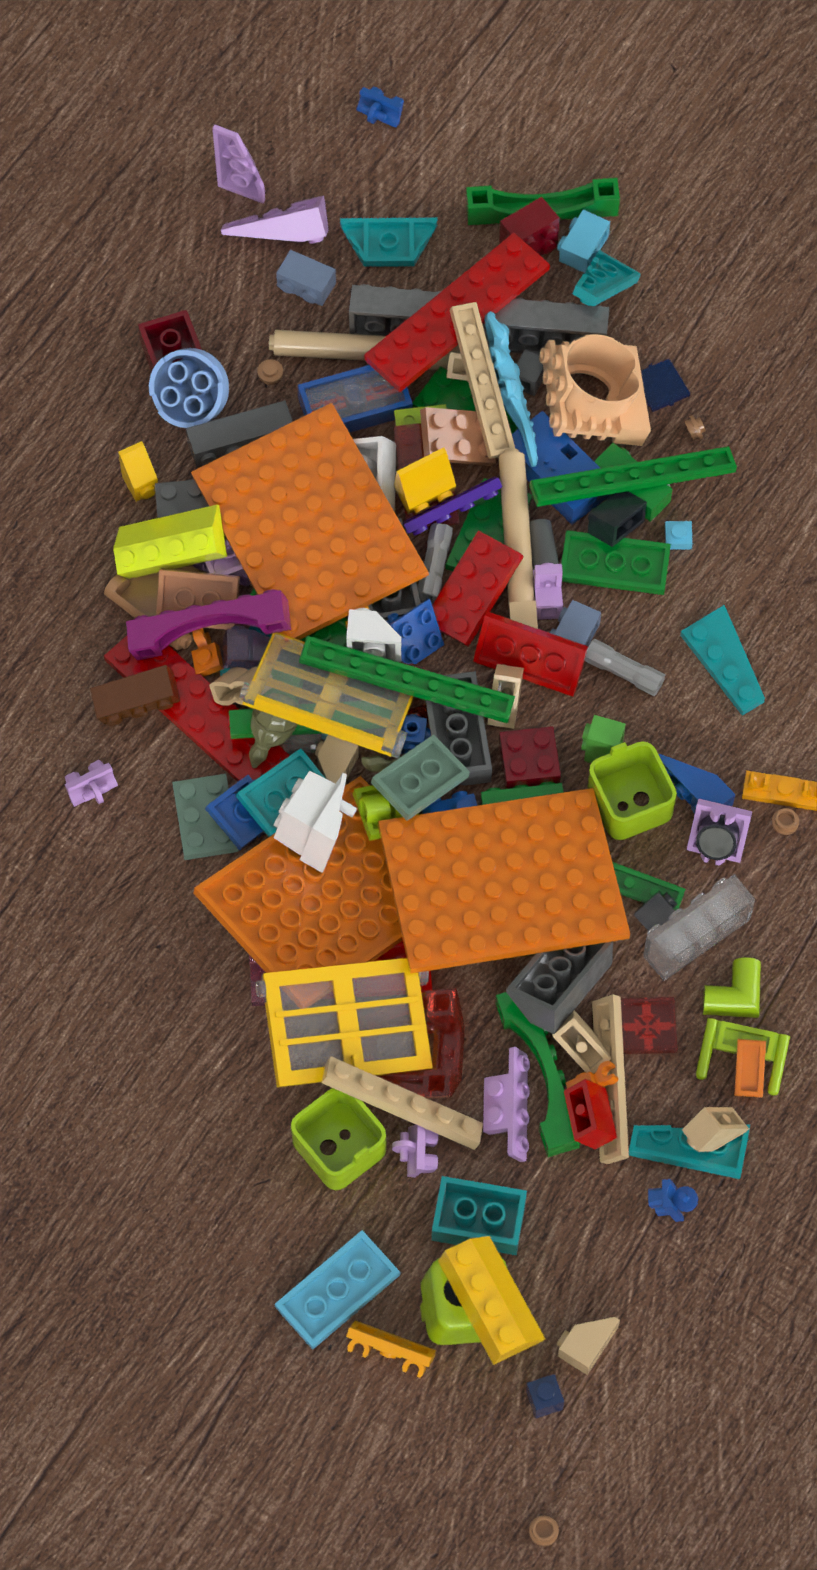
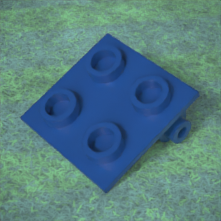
[387,598,444,666]

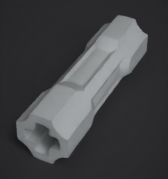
[418,523,453,604]
[585,639,665,696]

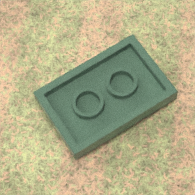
[371,734,470,821]
[172,774,239,860]

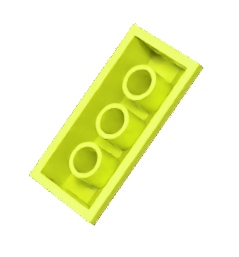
[113,505,227,579]

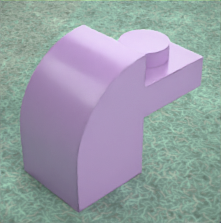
[533,563,563,620]

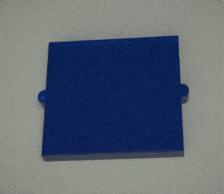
[641,359,690,412]

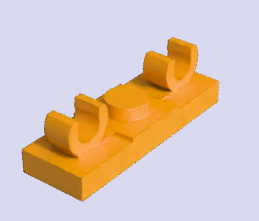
[742,770,817,811]
[346,1320,437,1378]

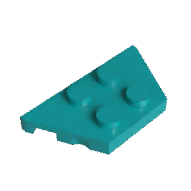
[340,218,437,267]

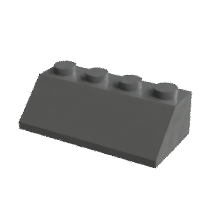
[425,671,492,786]
[506,941,613,1034]

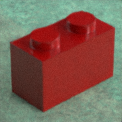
[564,1079,617,1149]

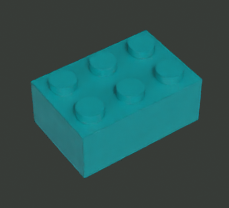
[432,1176,527,1255]

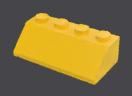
[438,1236,545,1365]

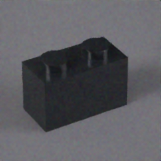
[587,491,647,547]

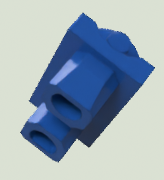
[357,87,404,128]
[648,1179,698,1222]

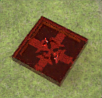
[621,997,678,1054]

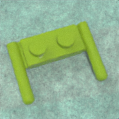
[696,1018,790,1096]

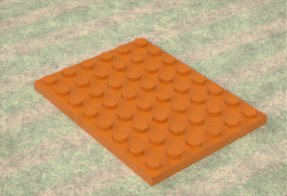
[191,403,429,645]
[193,776,403,1009]
[378,788,630,974]

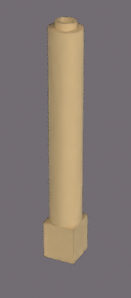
[269,330,460,370]
[498,449,538,629]

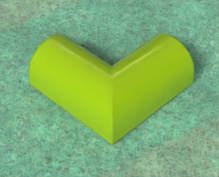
[703,958,761,1018]

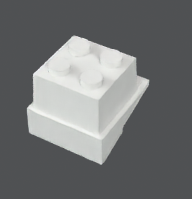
[274,771,357,872]

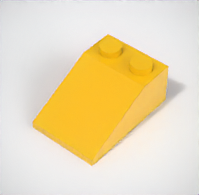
[394,447,456,514]

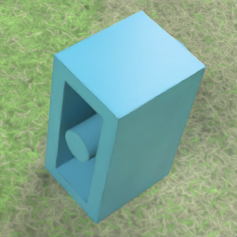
[557,210,610,273]

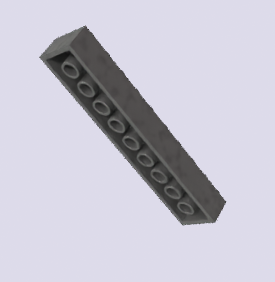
[349,284,609,354]

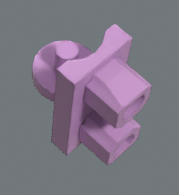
[65,760,118,807]
[392,1125,438,1178]

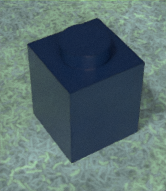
[526,1374,564,1419]

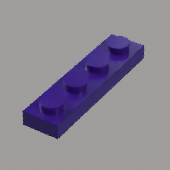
[402,476,503,535]

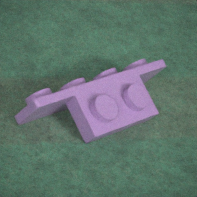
[483,1047,530,1162]

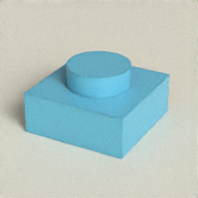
[665,521,692,549]

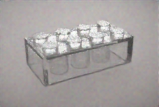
[643,874,755,981]

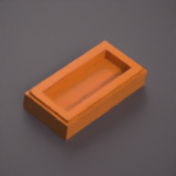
[734,1039,766,1098]

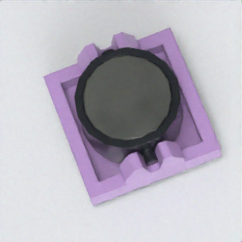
[687,799,752,865]

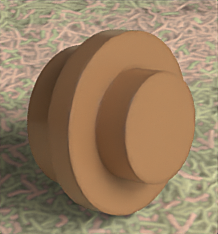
[257,360,283,385]
[684,415,706,440]
[772,808,799,835]
[529,1516,559,1546]

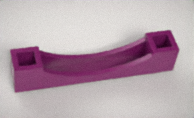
[126,589,291,660]

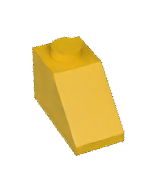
[118,441,158,502]

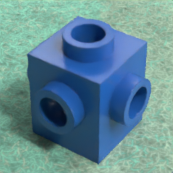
[397,714,431,754]

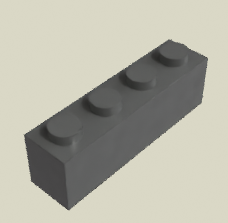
[186,401,293,467]

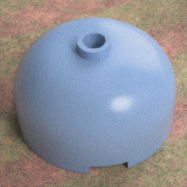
[149,348,229,428]

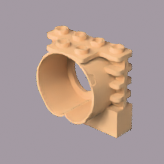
[539,334,651,446]

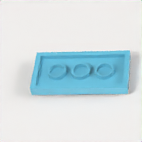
[275,1230,400,1350]

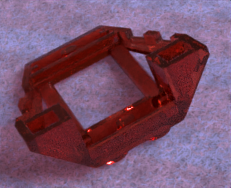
[351,989,465,1099]

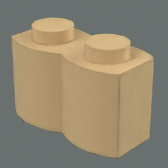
[209,667,272,705]

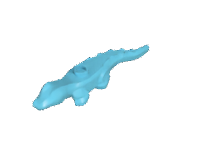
[484,311,538,467]

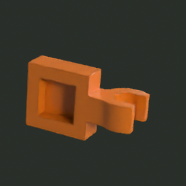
[191,628,224,677]
[566,1061,619,1089]

